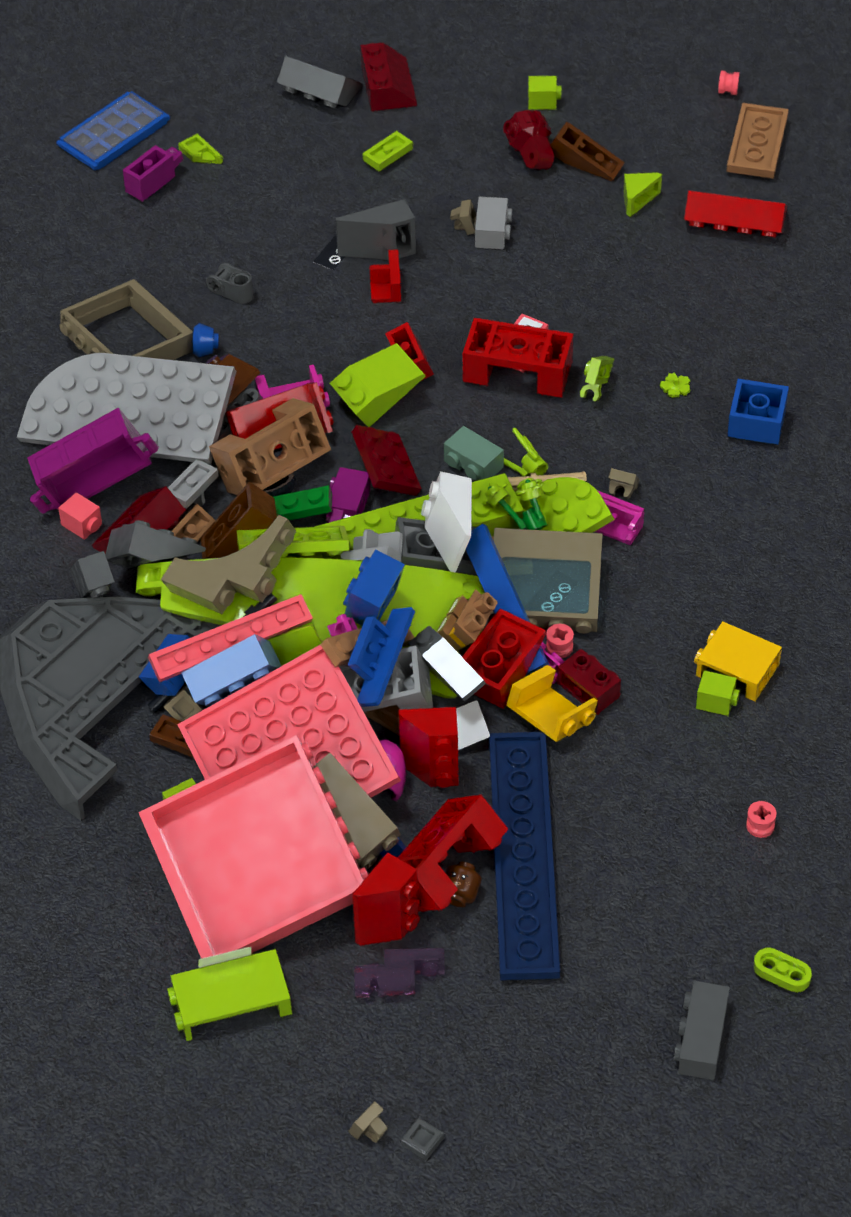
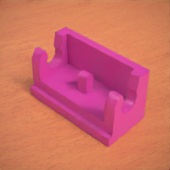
[595,490,644,546]

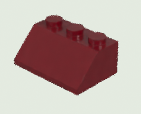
[360,42,417,111]
[92,486,186,554]

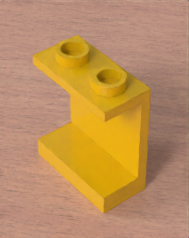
[694,621,782,702]
[506,665,598,742]

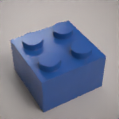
[727,379,789,445]
[343,549,405,626]

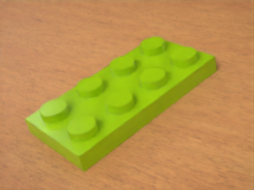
[237,526,349,557]

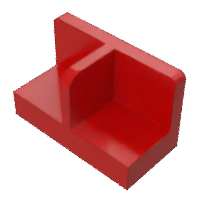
[369,249,401,303]

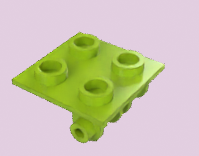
[267,624,322,666]

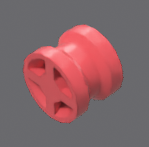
[718,70,740,96]
[546,624,574,658]
[746,801,777,838]

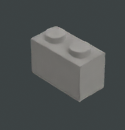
[475,197,512,249]

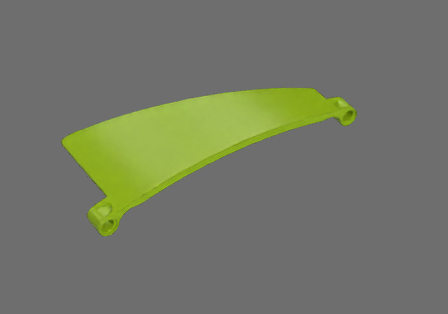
[136,557,485,699]

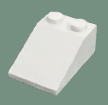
[421,471,472,573]

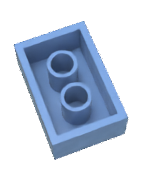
[182,634,281,707]

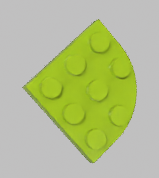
[517,477,615,533]

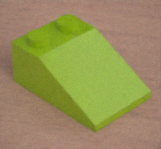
[329,343,426,427]

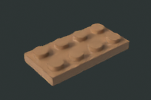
[726,103,789,179]

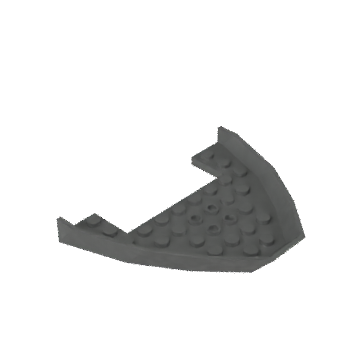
[0,597,222,821]

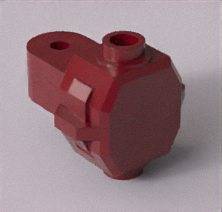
[503,110,554,170]

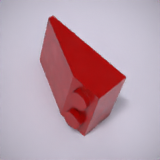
[462,608,546,709]

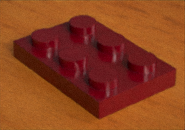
[351,425,422,496]

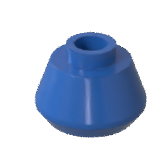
[193,323,219,358]

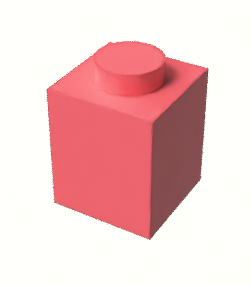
[58,492,102,540]

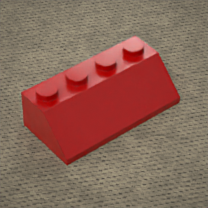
[684,191,787,237]

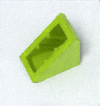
[624,173,662,217]

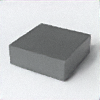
[401,1117,444,1161]

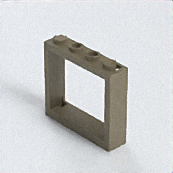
[59,279,193,360]

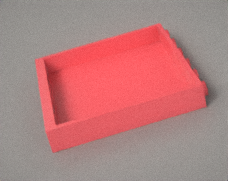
[138,735,369,959]

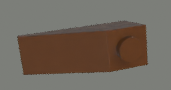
[550,121,625,181]

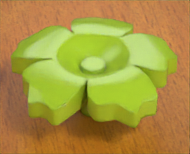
[660,373,690,398]

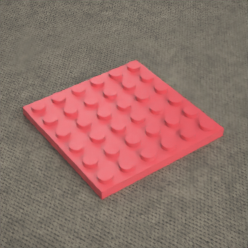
[177,645,401,798]

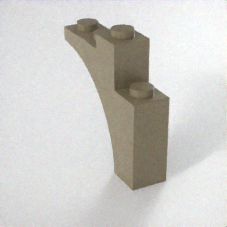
[161,515,297,614]

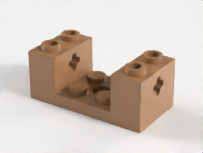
[209,398,331,495]

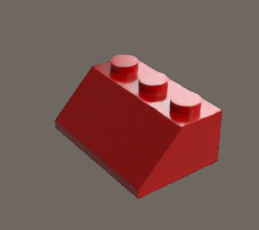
[399,707,459,788]
[352,853,420,946]

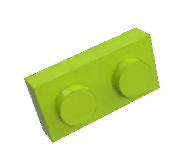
[363,131,413,171]

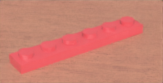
[148,594,313,682]

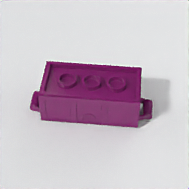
[27,407,159,513]

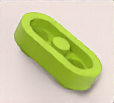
[753,948,812,992]

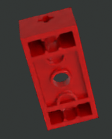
[463,318,573,398]
[398,794,508,912]

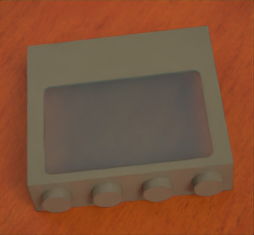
[488,528,602,634]

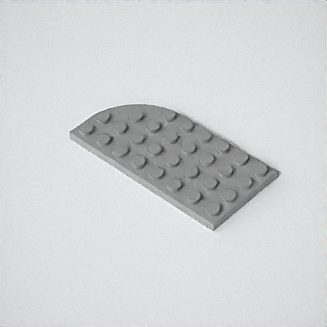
[17,353,237,464]

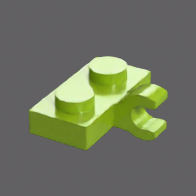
[580,356,614,402]

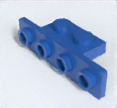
[348,607,415,707]

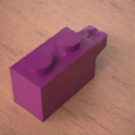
[123,145,183,202]
[326,467,371,523]

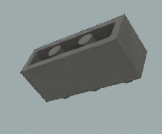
[70,551,115,598]
[674,981,730,1080]

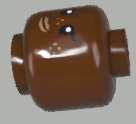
[445,861,482,907]

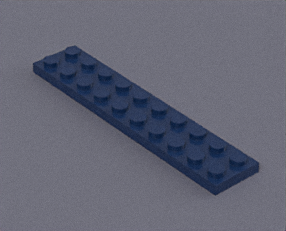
[489,732,560,980]

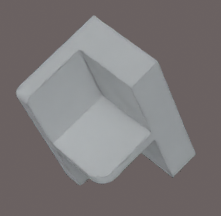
[168,460,218,509]
[341,529,403,562]

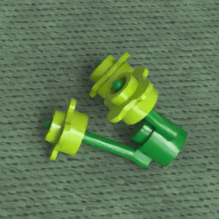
[482,478,548,530]

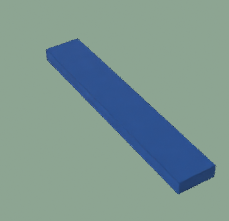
[466,524,549,677]

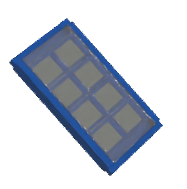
[56,91,170,170]

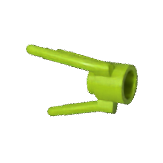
[504,428,548,476]

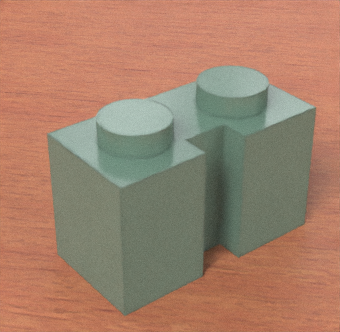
[444,426,504,481]

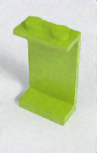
[167,949,292,1041]

